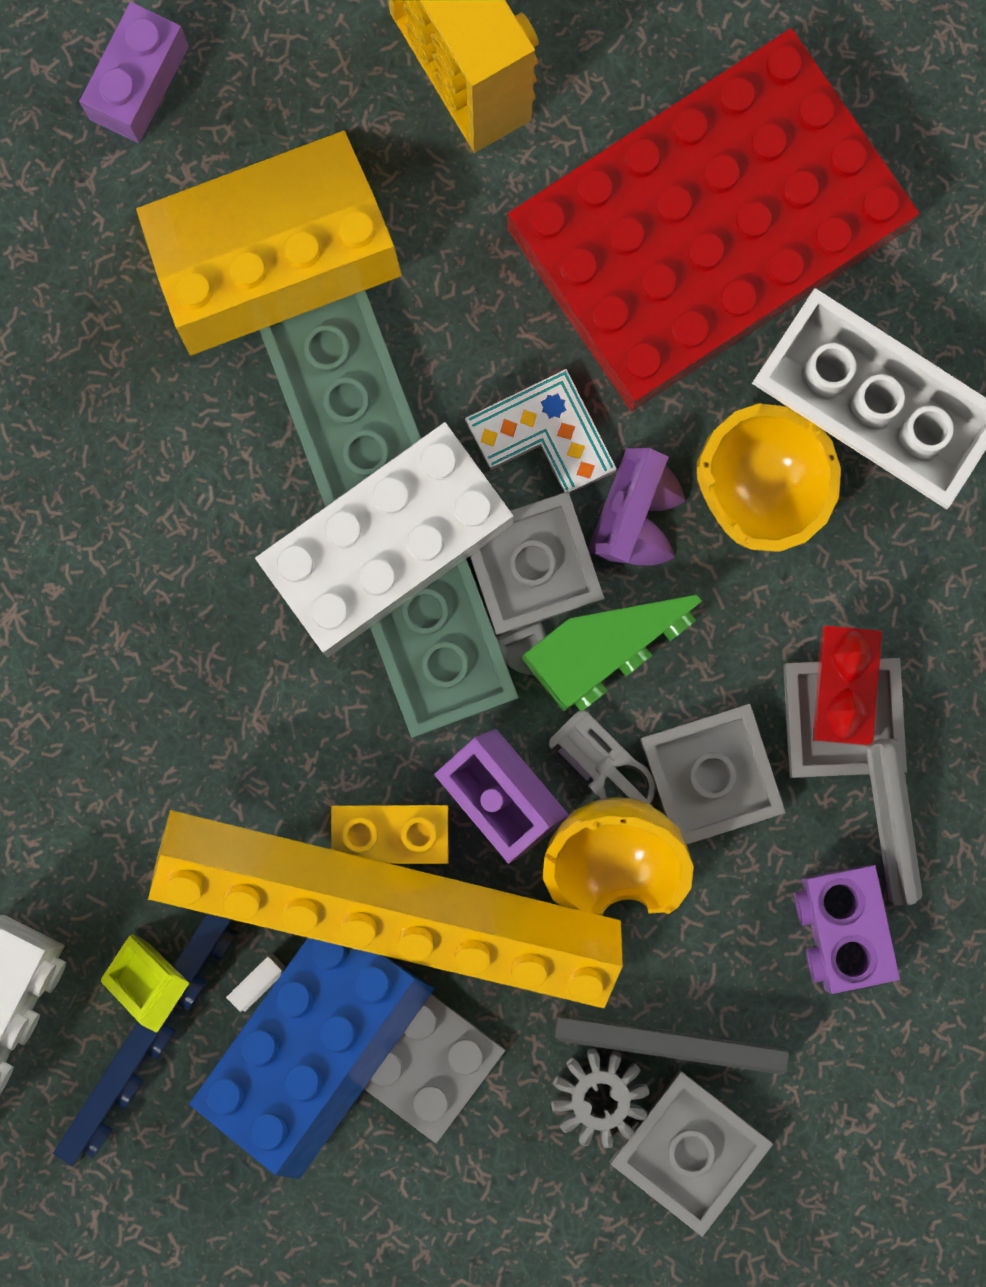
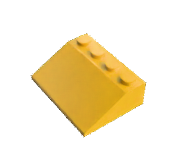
[388,0,539,153]
[136,130,402,356]

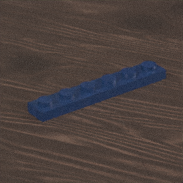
[53,914,239,1166]

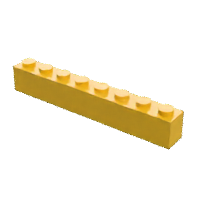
[148,810,623,1008]

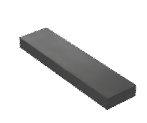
[554,1013,789,1075]

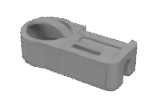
[549,711,655,804]

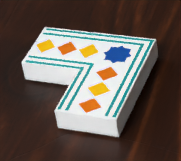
[465,369,616,494]

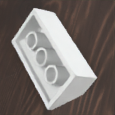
[752,288,986,509]

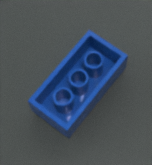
[189,938,435,1179]

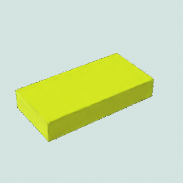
[101,933,189,1033]

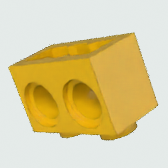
[331,805,449,864]

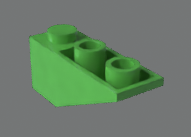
[521,595,702,712]

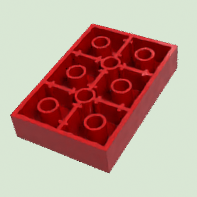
[507,28,920,412]

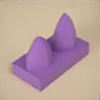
[588,448,686,566]

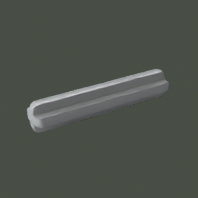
[866,738,923,906]

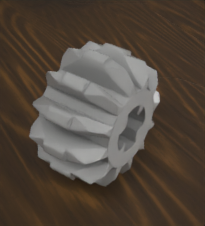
[551,1048,649,1148]

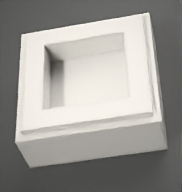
[226,954,286,1012]

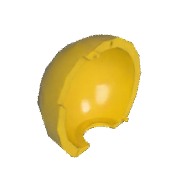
[697,403,841,552]
[543,797,694,916]

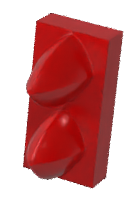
[812,625,882,746]

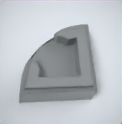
[496,622,547,675]

